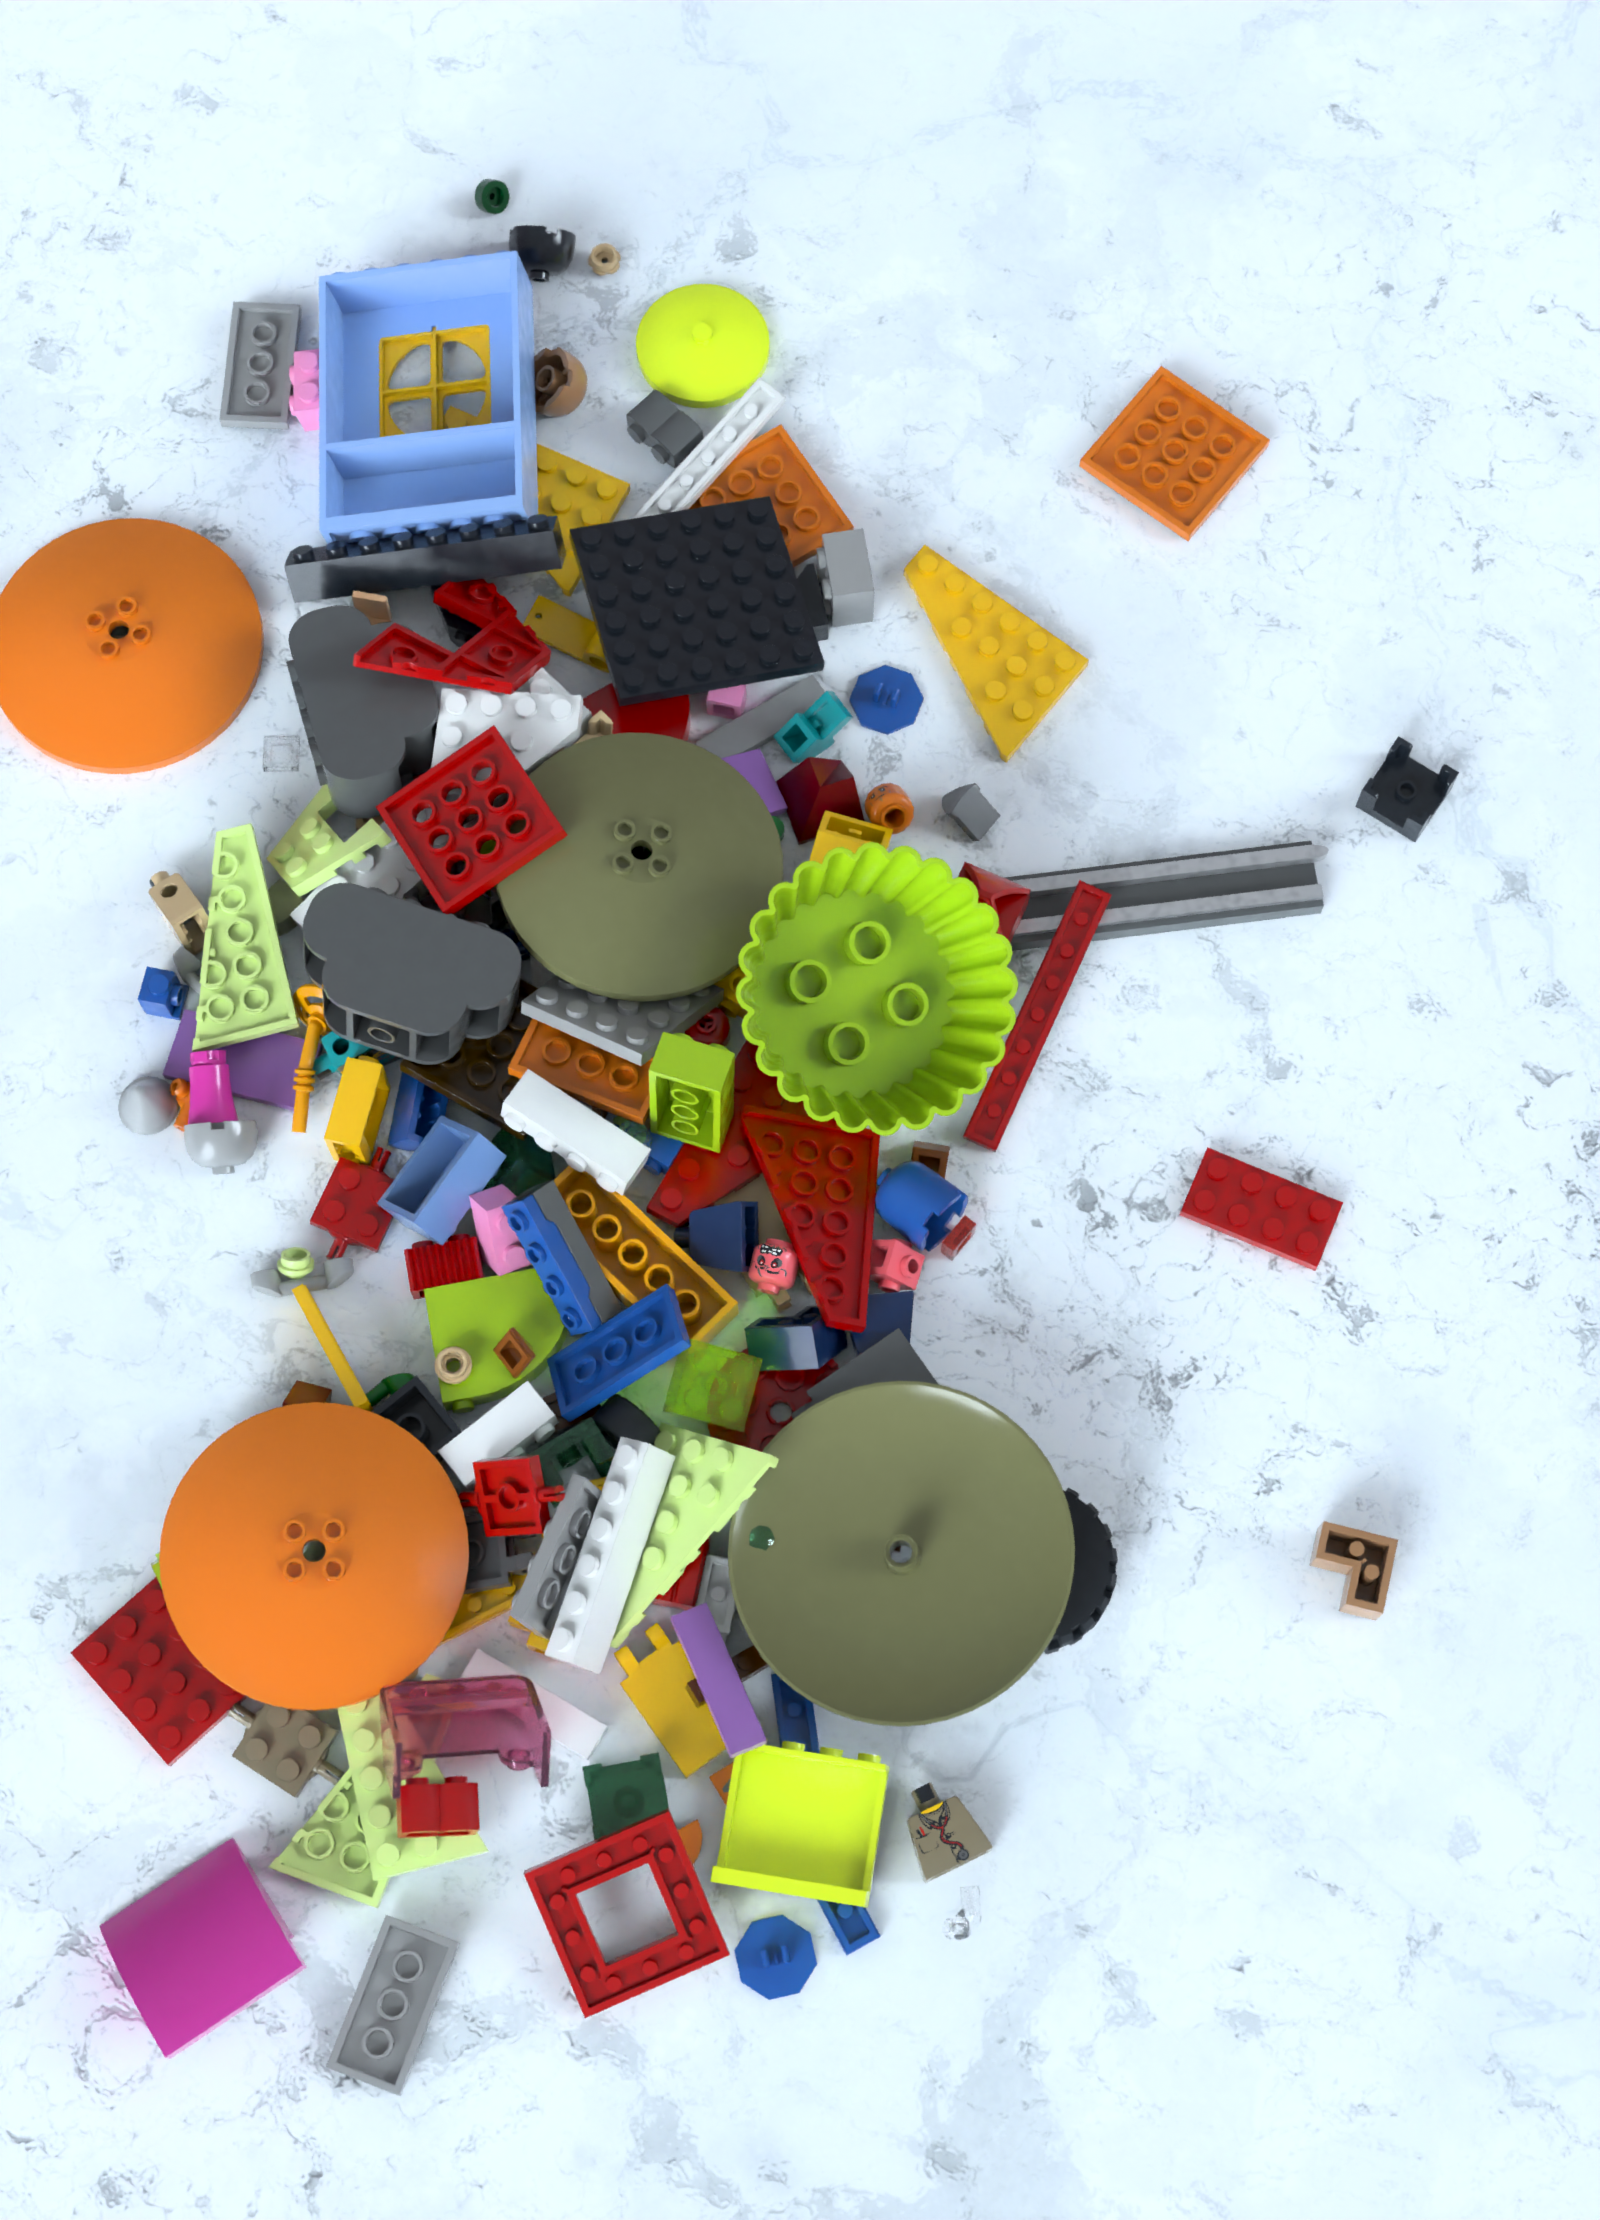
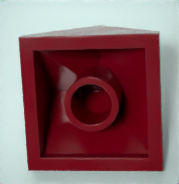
[776,757,865,845]

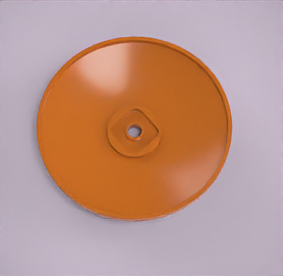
[0,518,264,774]
[159,1402,469,1711]

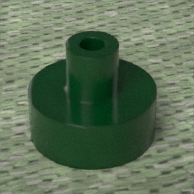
[475,179,509,214]

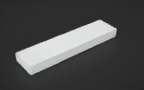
[458,1648,608,1761]

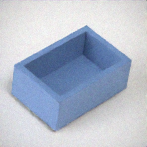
[377,1115,507,1246]

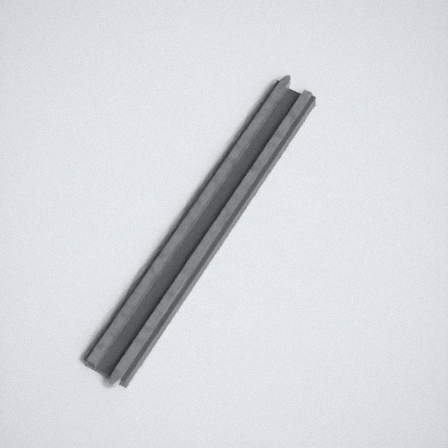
[1005,841,1329,951]

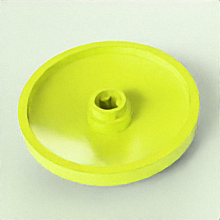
[636,284,770,408]

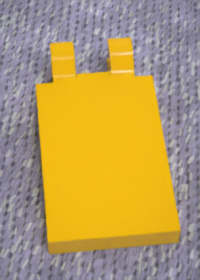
[614,1623,727,1779]

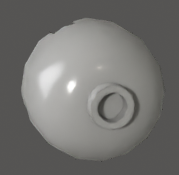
[184,1120,258,1175]

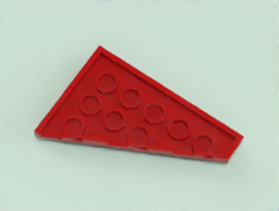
[646,1040,836,1228]
[740,1104,880,1333]

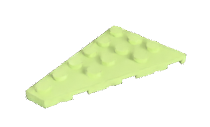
[610,1422,779,1649]

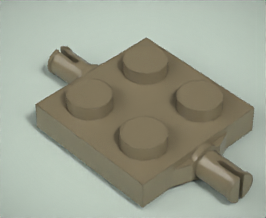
[228,1702,345,1798]

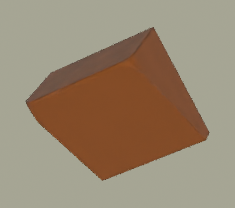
[911,1141,950,1179]

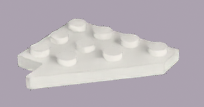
[431,688,584,824]

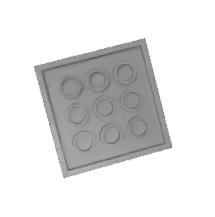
[521,976,724,1066]

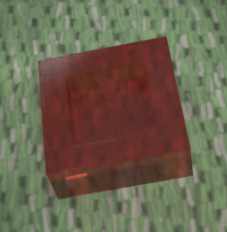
[941,1215,976,1261]

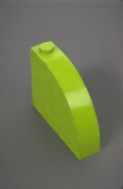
[424,1268,569,1414]

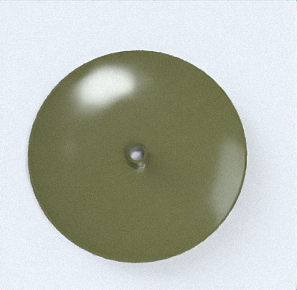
[728,1381,1075,1727]

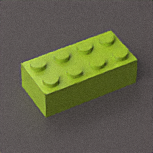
[649,1031,735,1153]

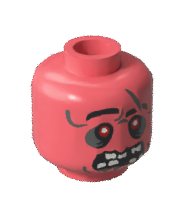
[748,1238,800,1295]

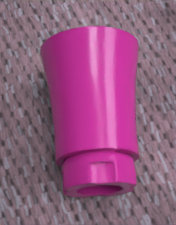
[188,1050,239,1124]

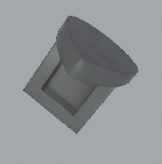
[942,783,1001,841]

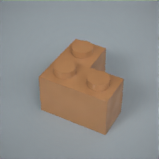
[1309,1521,1398,1621]

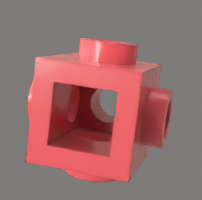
[869,1238,925,1293]

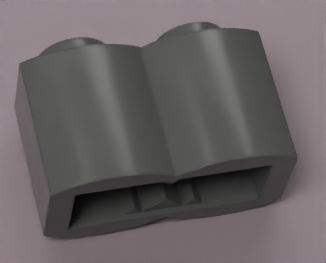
[626,390,703,468]

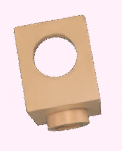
[352,590,392,625]

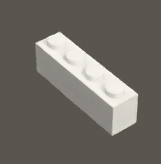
[500,1069,651,1196]

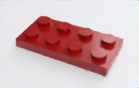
[1179,1147,1343,1271]

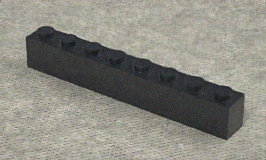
[284,514,566,603]

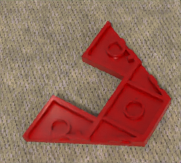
[353,579,551,695]

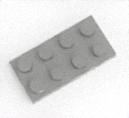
[220,302,302,430]
[509,1473,601,1640]
[326,1915,460,2096]

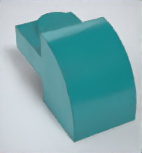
[773,690,853,763]

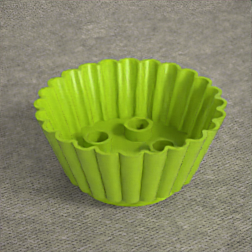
[736,842,1018,1136]

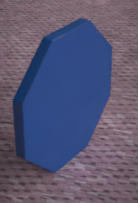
[849,665,924,735]
[734,1915,817,2000]

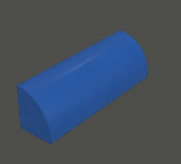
[387,1072,448,1152]

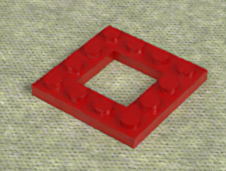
[524,1808,730,2018]

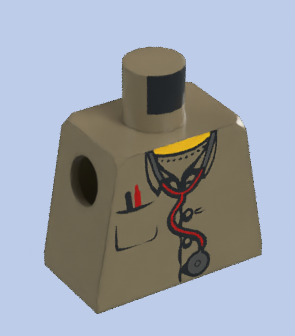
[907,1783,993,1884]

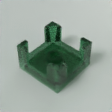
[526,1417,614,1508]
[582,1752,670,1840]

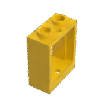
[324,1056,391,1165]

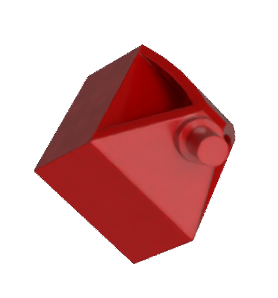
[958,862,1031,943]

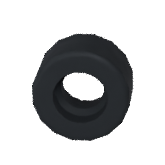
[591,1394,661,1450]

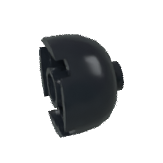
[509,225,576,282]

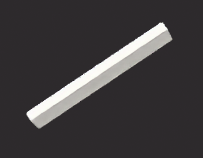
[630,377,786,519]

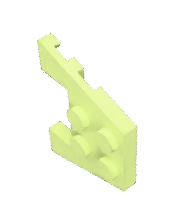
[266,784,392,897]

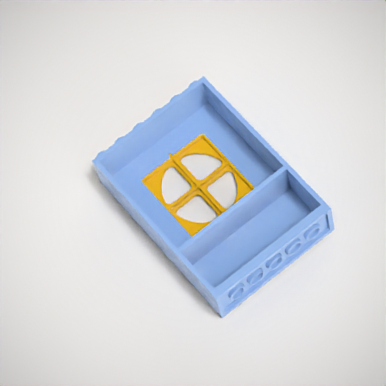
[319,250,538,544]

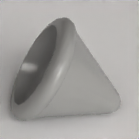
[118,1076,179,1135]

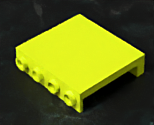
[710,1738,890,1908]

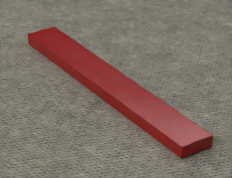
[962,880,1112,1152]

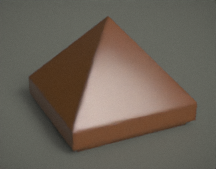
[493,1327,535,1379]

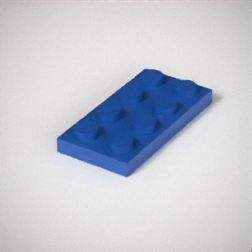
[547,1284,691,1422]

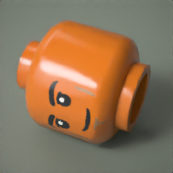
[865,783,914,835]

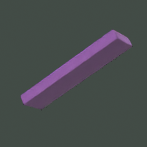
[671,1603,767,1759]

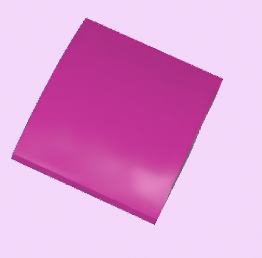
[99,1838,307,2059]

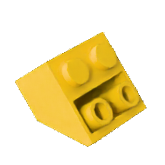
[809,810,893,864]

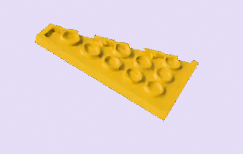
[444,406,631,597]
[904,545,1089,763]

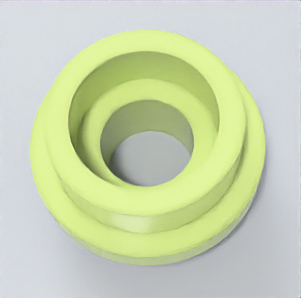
[277,1247,314,1279]

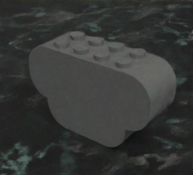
[286,605,439,819]
[303,883,521,1065]

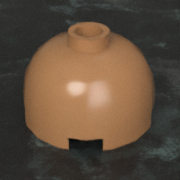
[534,347,588,418]

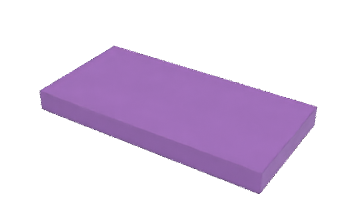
[162,1009,323,1111]

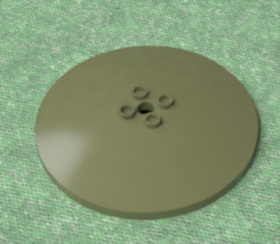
[496,732,784,1001]

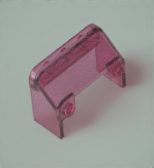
[379,1675,551,1799]

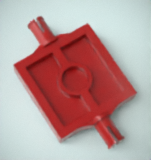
[310,1147,394,1260]
[458,1455,565,1537]

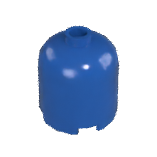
[875,1161,968,1252]

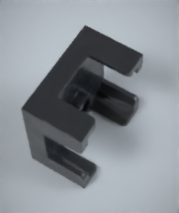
[1356,736,1459,842]

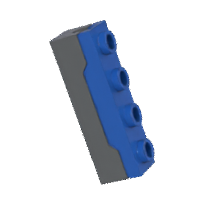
[501,1180,623,1336]

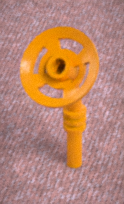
[292,983,332,1133]

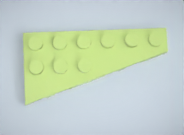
[192,823,300,1052]
[268,1673,464,1909]
[337,1689,489,1881]

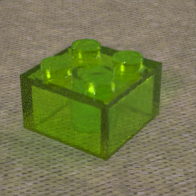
[662,1339,763,1432]

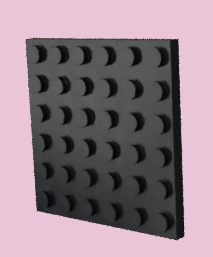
[569,496,825,707]

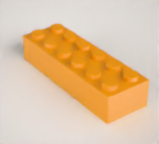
[553,1166,739,1365]

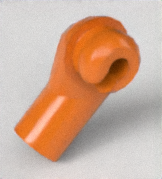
[170,1078,190,1132]

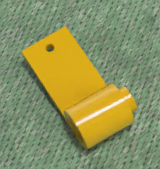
[523,595,609,673]

